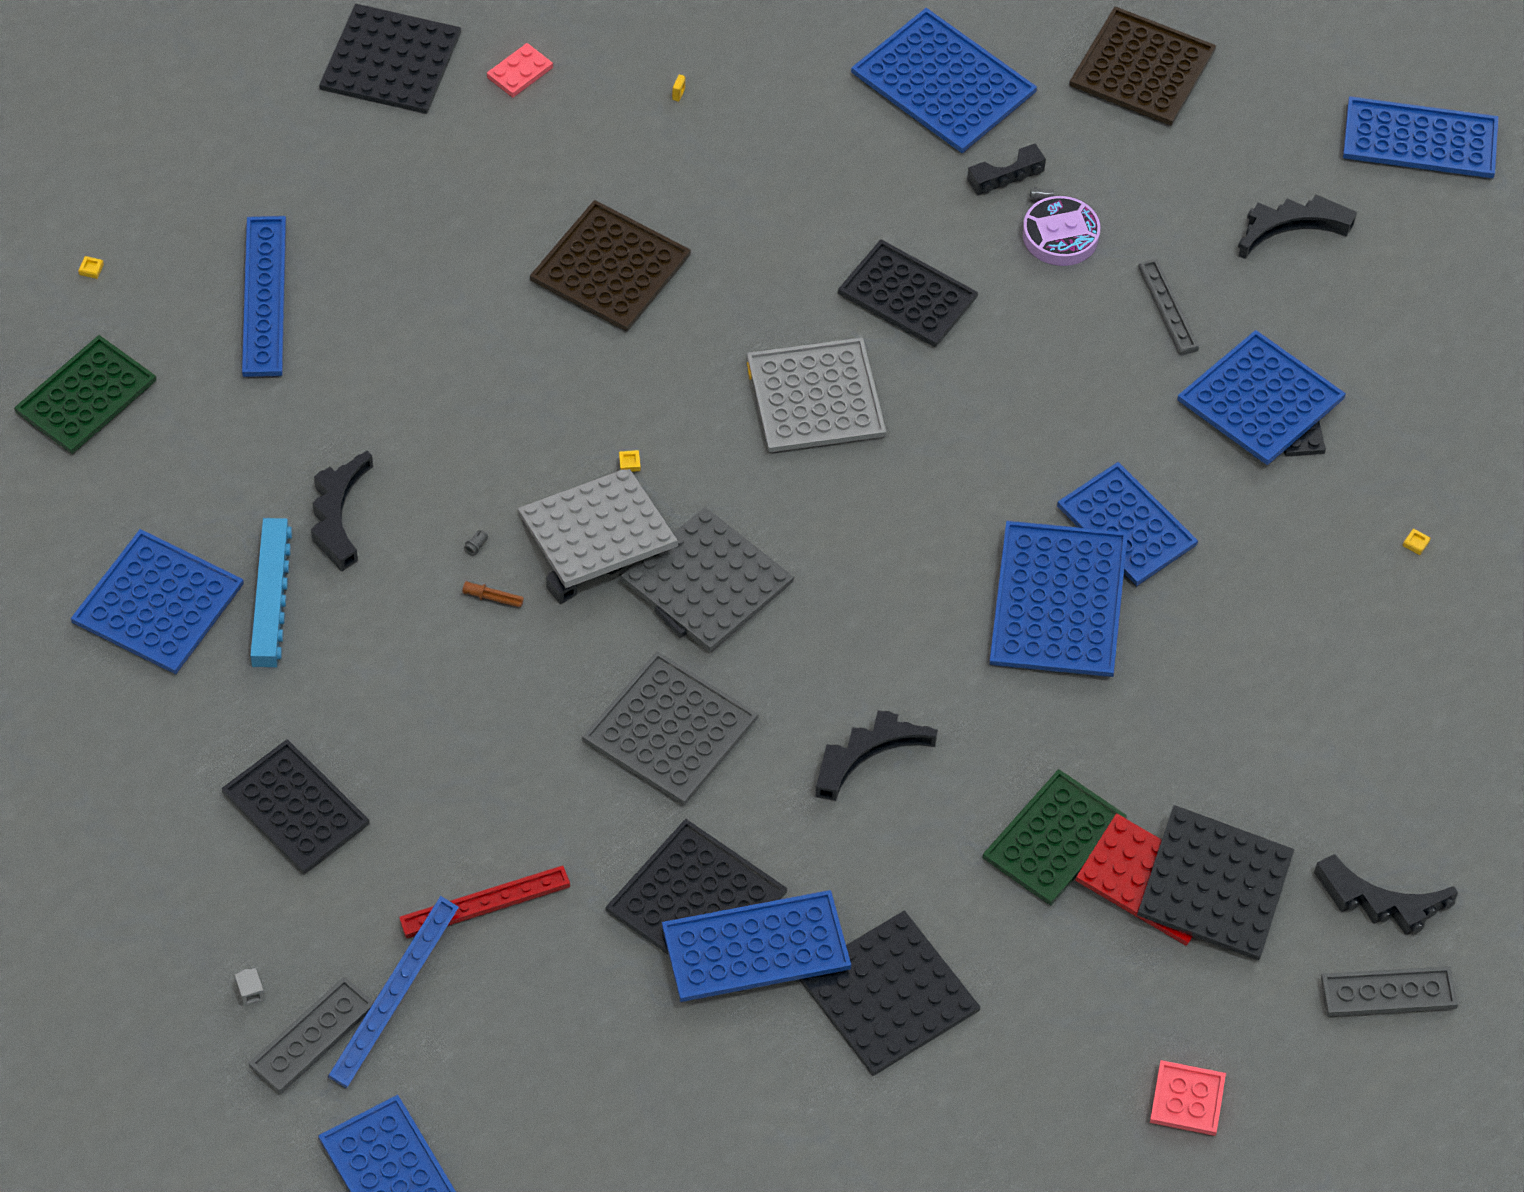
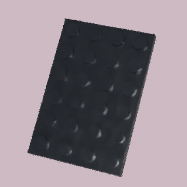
[838,239,978,348]
[222,739,370,874]

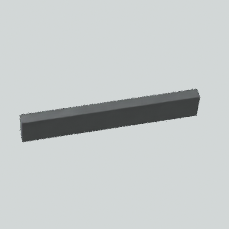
[1138,258,1199,356]

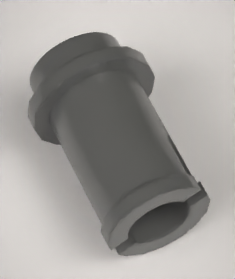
[1030,187,1054,202]
[464,530,488,555]

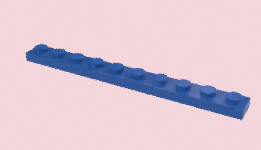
[328,896,459,1089]

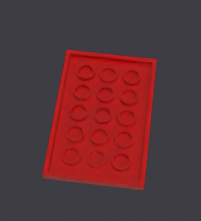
[1075,813,1193,946]

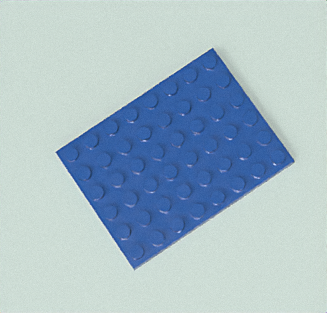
[851,8,1037,153]
[990,521,1128,677]

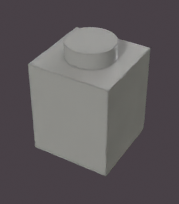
[234,968,265,1006]

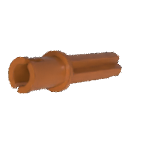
[462,581,524,607]

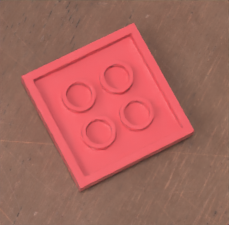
[1150,1060,1226,1136]

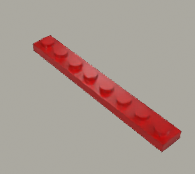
[399,865,570,939]

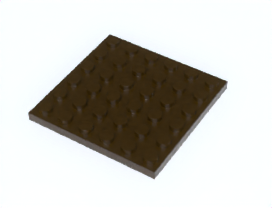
[1069,6,1216,126]
[530,200,691,331]

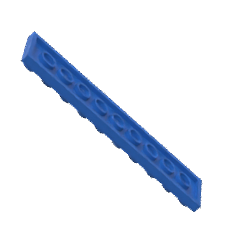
[242,216,286,377]

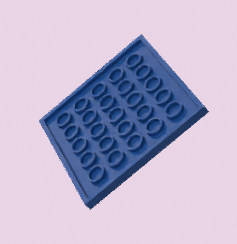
[1177,330,1346,465]
[71,529,244,674]

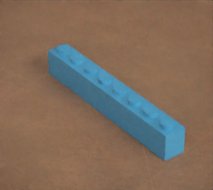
[251,518,292,667]

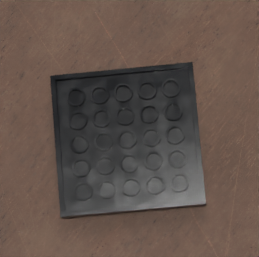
[319,3,461,114]
[1137,805,1295,961]
[606,819,787,955]
[799,910,981,1076]

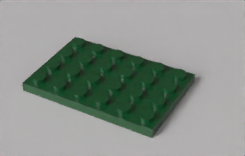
[14,335,157,454]
[982,769,1127,906]

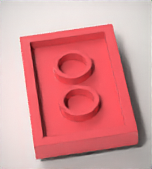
[487,43,553,98]

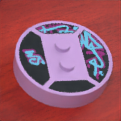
[1023,196,1100,266]

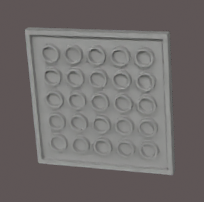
[747,337,886,453]
[518,469,678,588]

